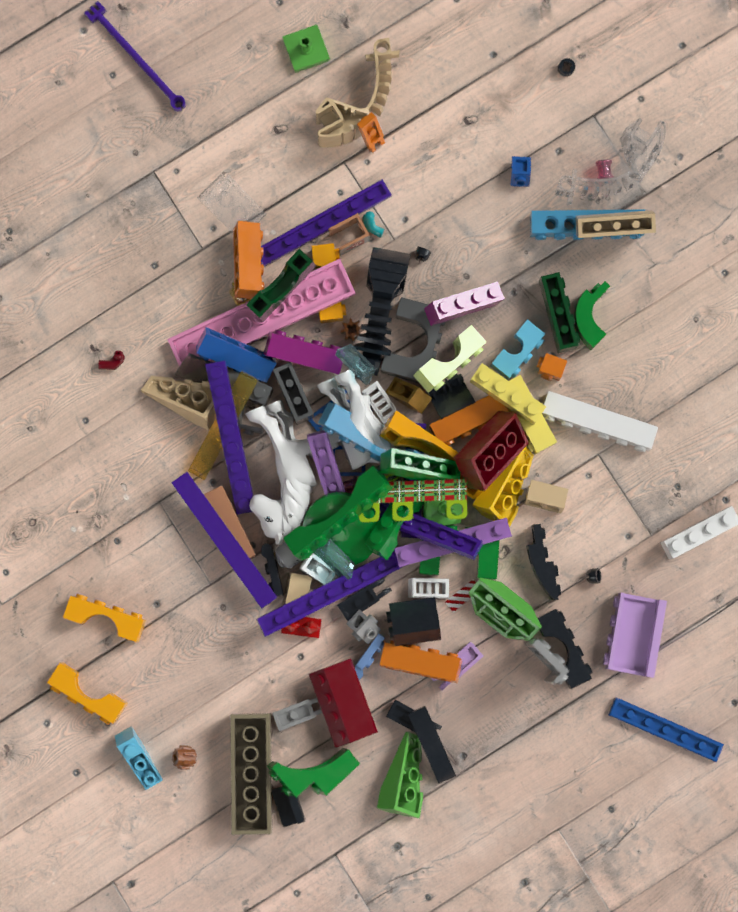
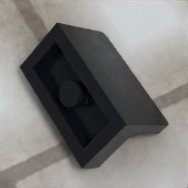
[272,786,306,827]

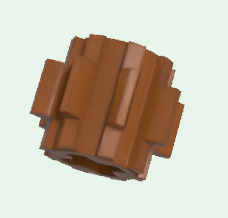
[340,318,364,343]
[172,745,197,770]

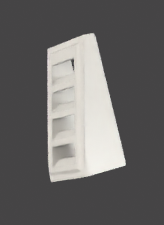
[362,381,398,424]
[408,578,449,598]

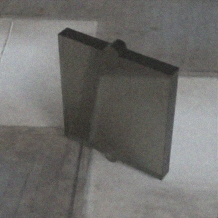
[175,353,212,383]

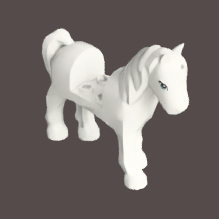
[246,369,391,545]

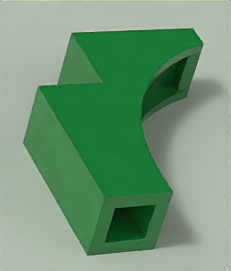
[267,748,360,798]

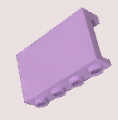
[603,592,667,678]

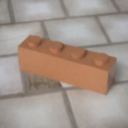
[204,486,256,559]

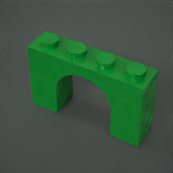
[419,525,500,580]

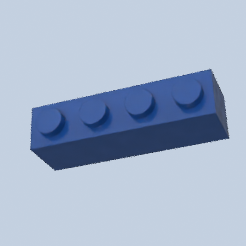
[196,327,277,383]

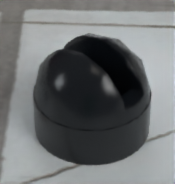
[415,246,431,262]
[586,568,601,584]

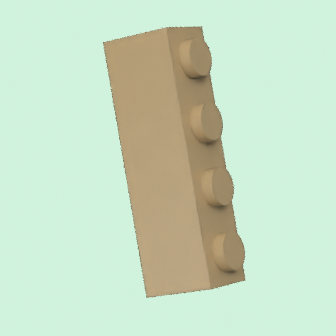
[575,210,656,238]

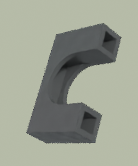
[381,297,445,383]

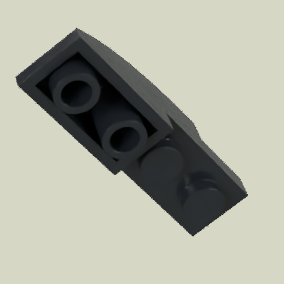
[526,524,561,600]

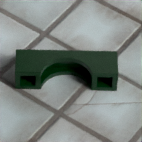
[246,249,316,322]

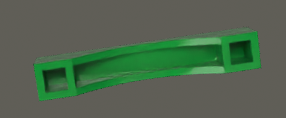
[283,466,393,561]

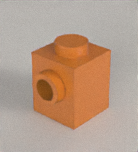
[536,353,567,381]

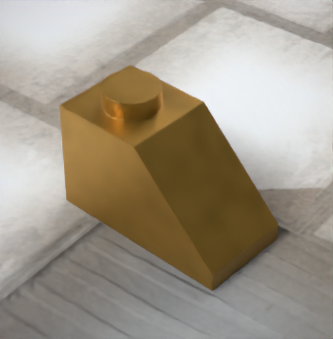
[385,377,432,414]

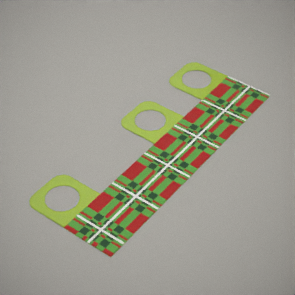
[359,479,467,522]

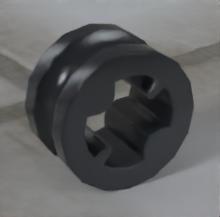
[558,58,576,77]

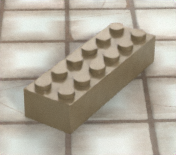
[230,713,272,835]

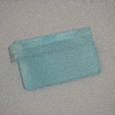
[335,344,376,385]
[314,539,355,579]

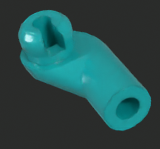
[362,211,385,238]

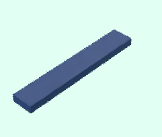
[608,697,724,762]

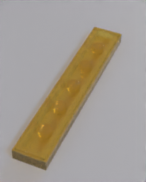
[188,371,259,480]

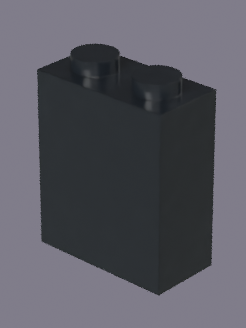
[386,597,441,646]

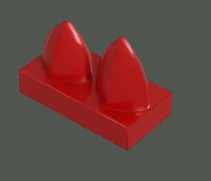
[281,617,322,638]

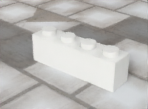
[660,506,738,560]

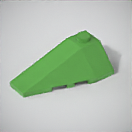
[377,732,423,818]

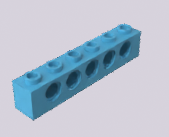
[530,209,646,240]

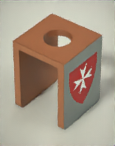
[328,213,370,256]

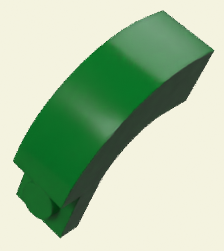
[574,281,610,350]

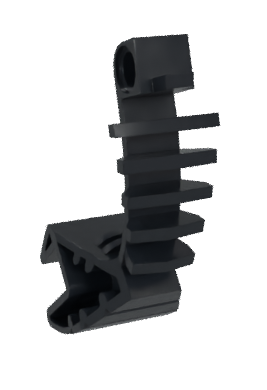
[354,247,411,376]

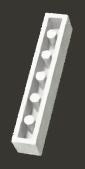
[542,391,658,452]

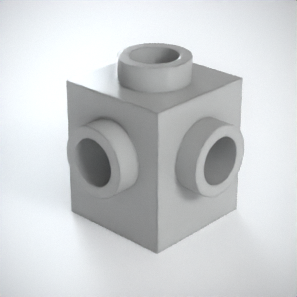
[346,610,381,644]

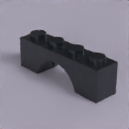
[537,609,593,689]

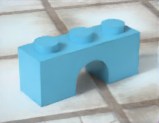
[490,319,545,380]

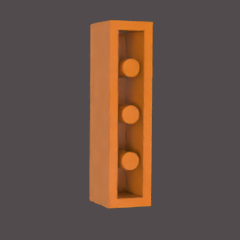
[233,220,264,299]
[429,395,509,446]
[380,640,462,684]

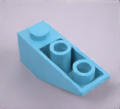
[115,726,163,790]

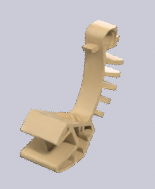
[316,38,400,148]

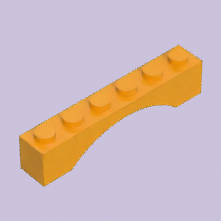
[379,410,483,499]

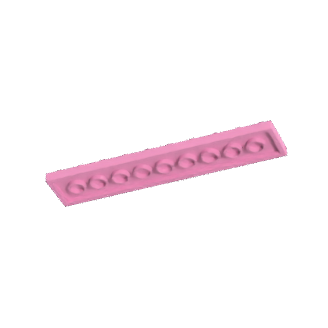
[167,259,356,374]

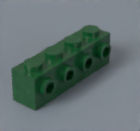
[539,272,580,353]

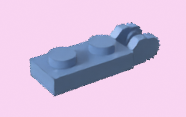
[354,633,385,680]

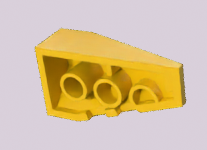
[473,447,534,527]

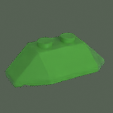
[469,578,542,641]

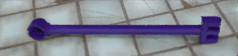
[84,1,186,112]

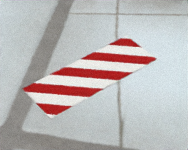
[445,579,476,612]

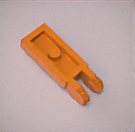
[357,112,385,153]

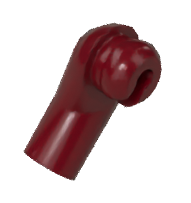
[98,350,125,370]

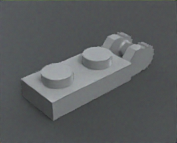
[272,697,322,731]

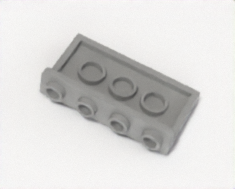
[525,639,569,685]

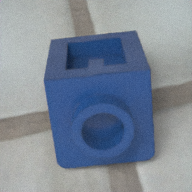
[510,156,531,187]

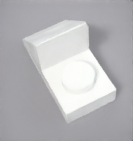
[300,554,337,585]

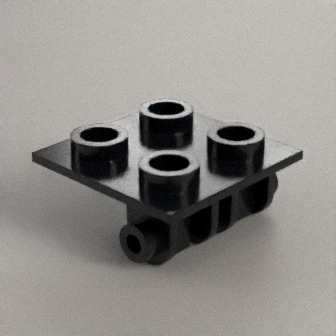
[426,374,476,419]

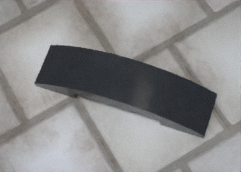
[407,706,456,784]

